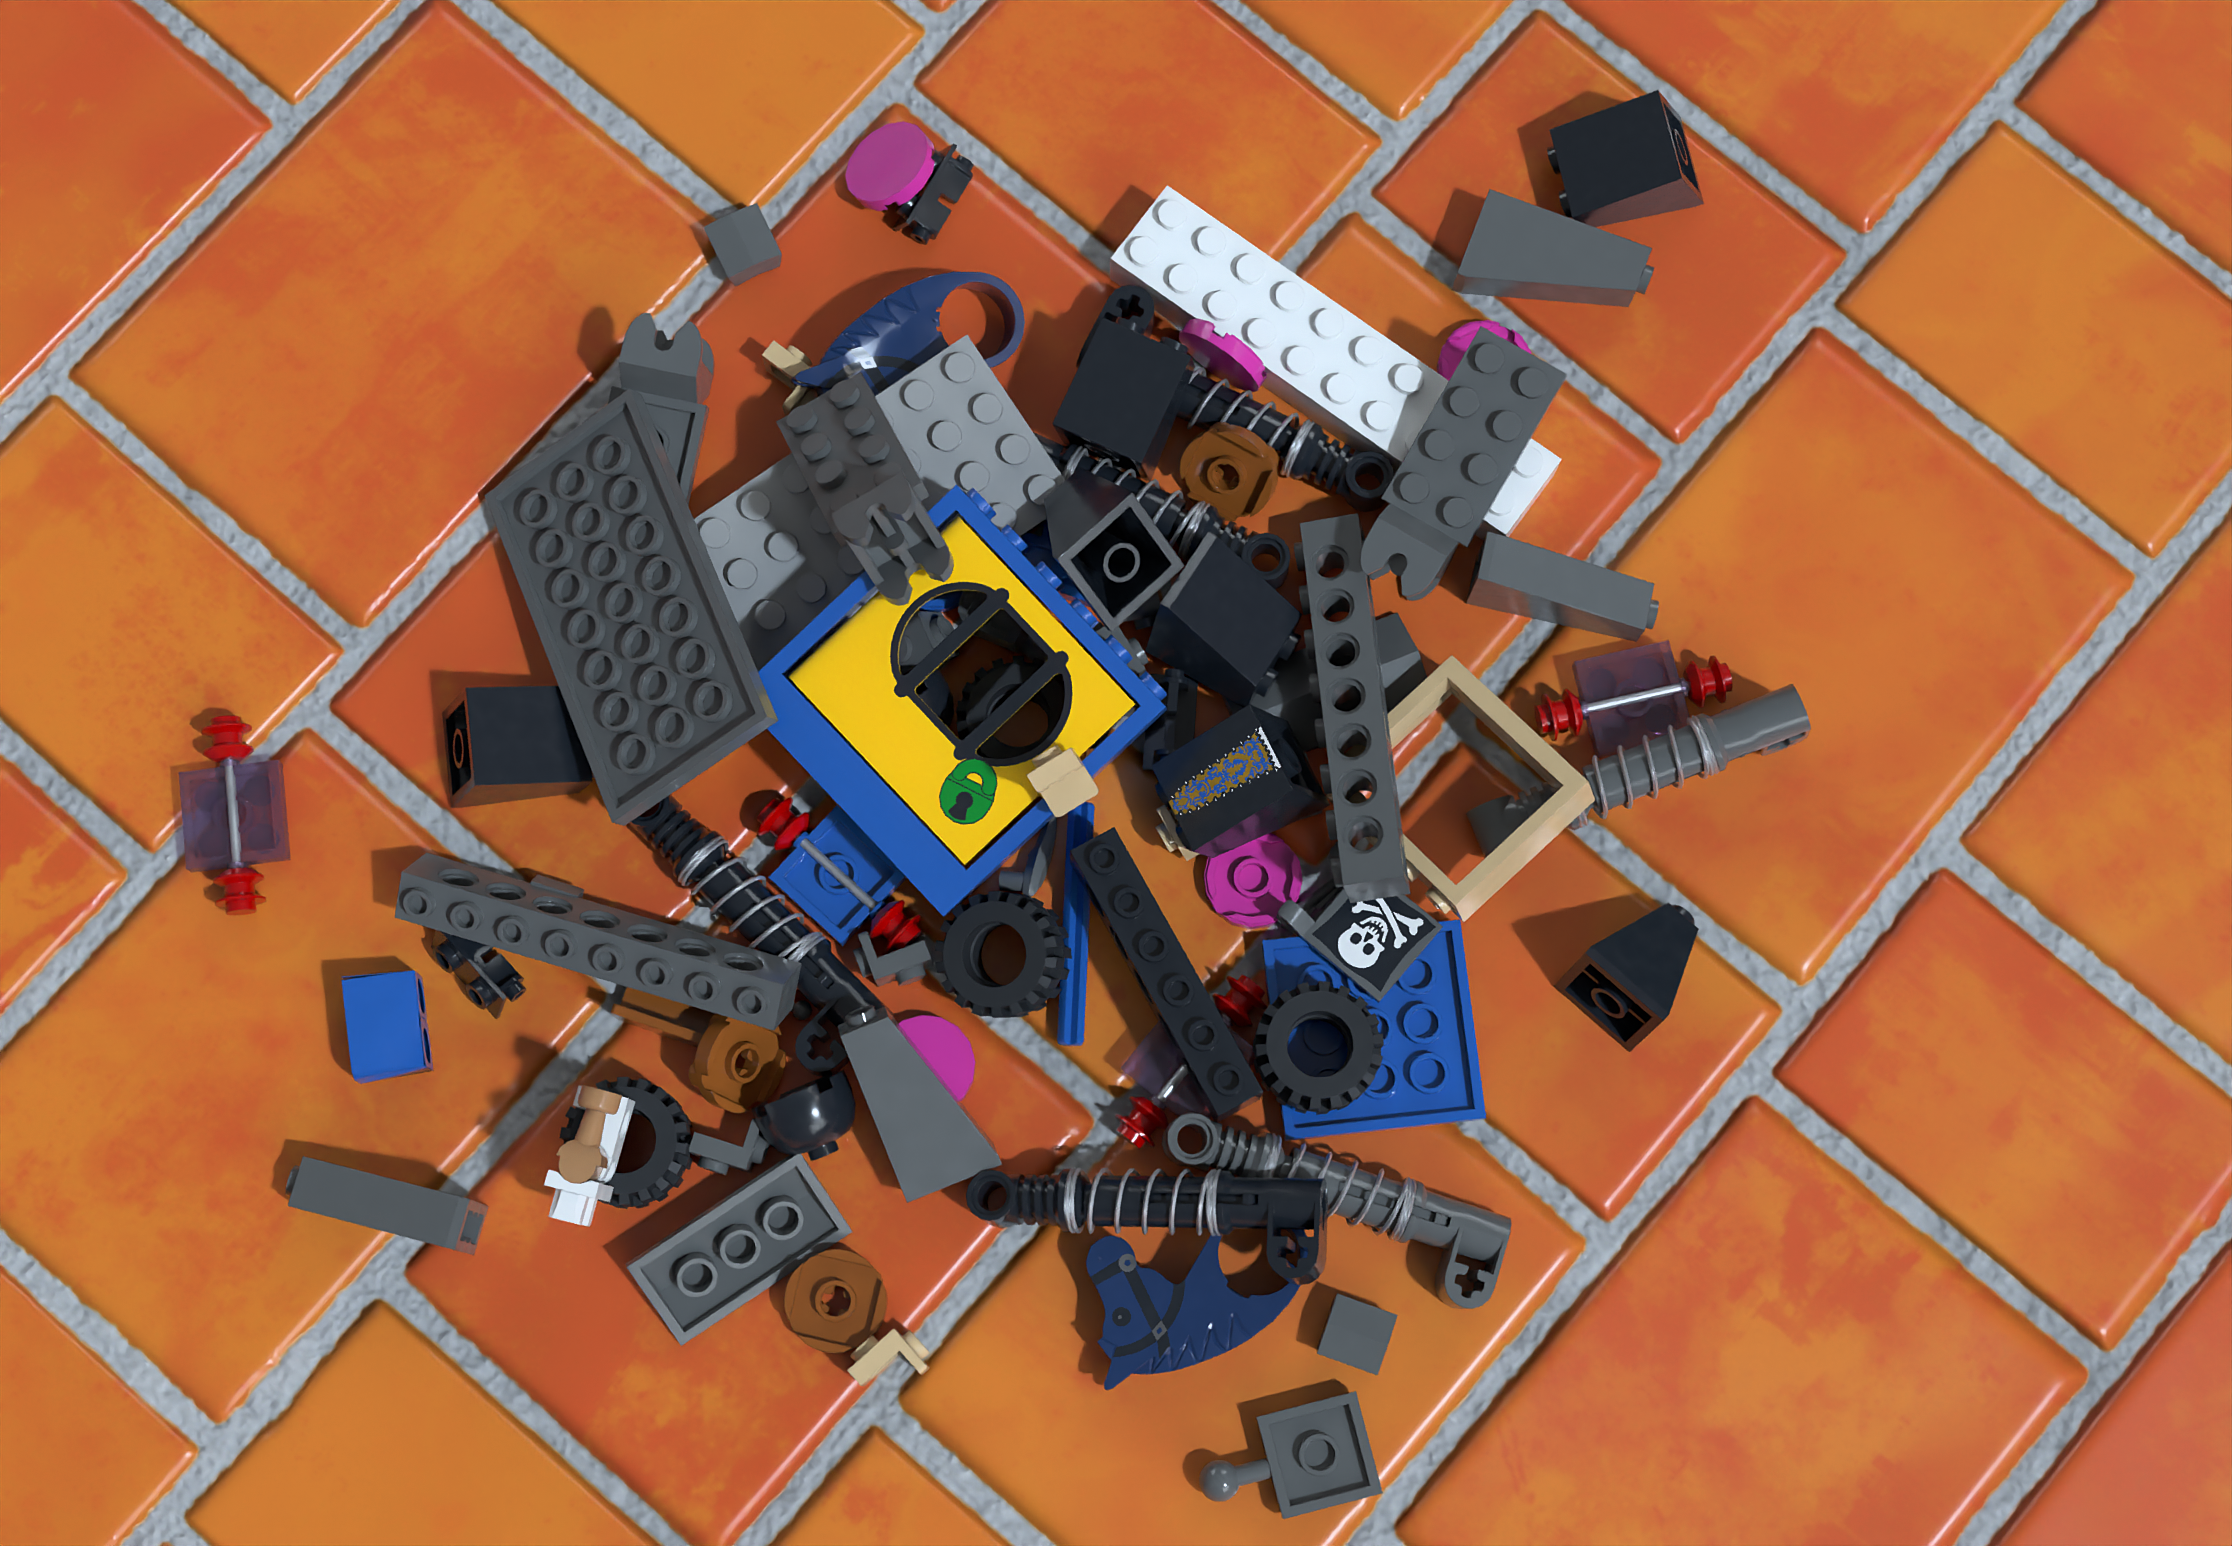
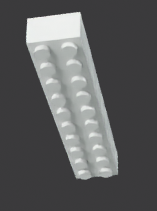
[1110,185,1562,540]

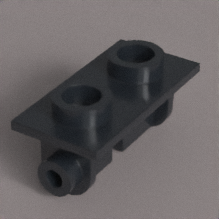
[893,143,974,245]
[1143,668,1198,771]
[431,930,526,1019]

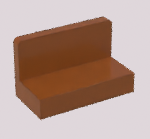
[610,987,716,1048]

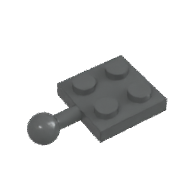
[1199,1391,1383,1519]

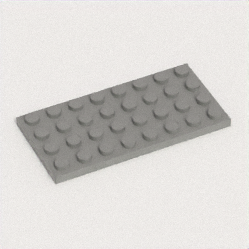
[694,335,1065,683]

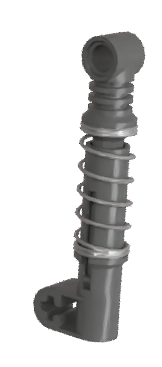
[1466,684,1811,859]
[1162,1113,1511,1309]

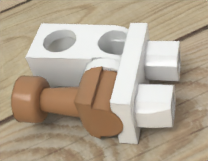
[544,1085,635,1227]

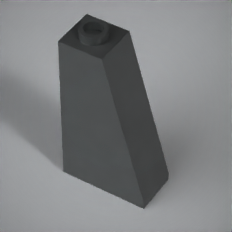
[1452,189,1654,307]
[1466,532,1659,642]
[837,1005,1002,1203]
[286,1156,489,1255]

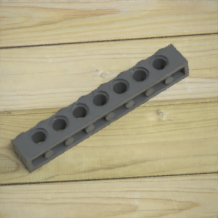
[1294,513,1411,903]
[395,853,802,1030]

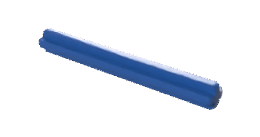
[1057,802,1095,1047]

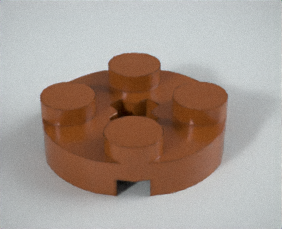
[1180,422,1279,521]
[689,1013,786,1113]
[784,1249,888,1353]

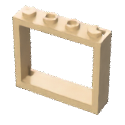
[1326,655,1595,922]

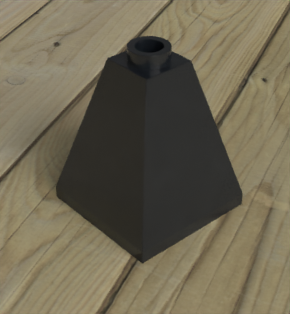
[1554,903,1699,1052]

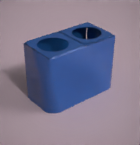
[341,970,434,1084]

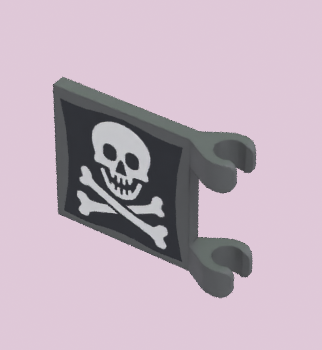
[1276,842,1443,1003]

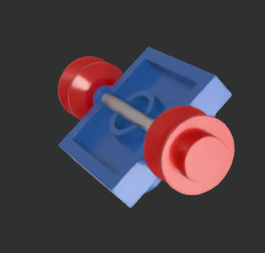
[757,797,922,953]

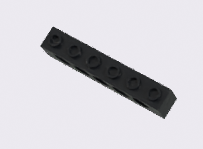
[1070,827,1263,1122]

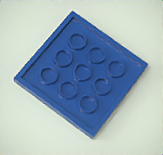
[1261,920,1486,1141]

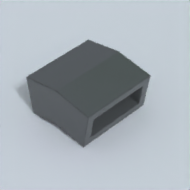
[703,203,782,286]
[1316,1293,1398,1375]

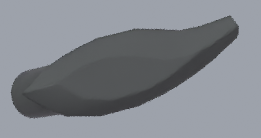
[999,816,1057,897]

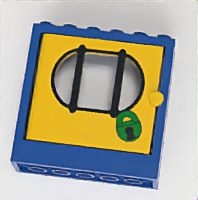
[758,484,1167,916]

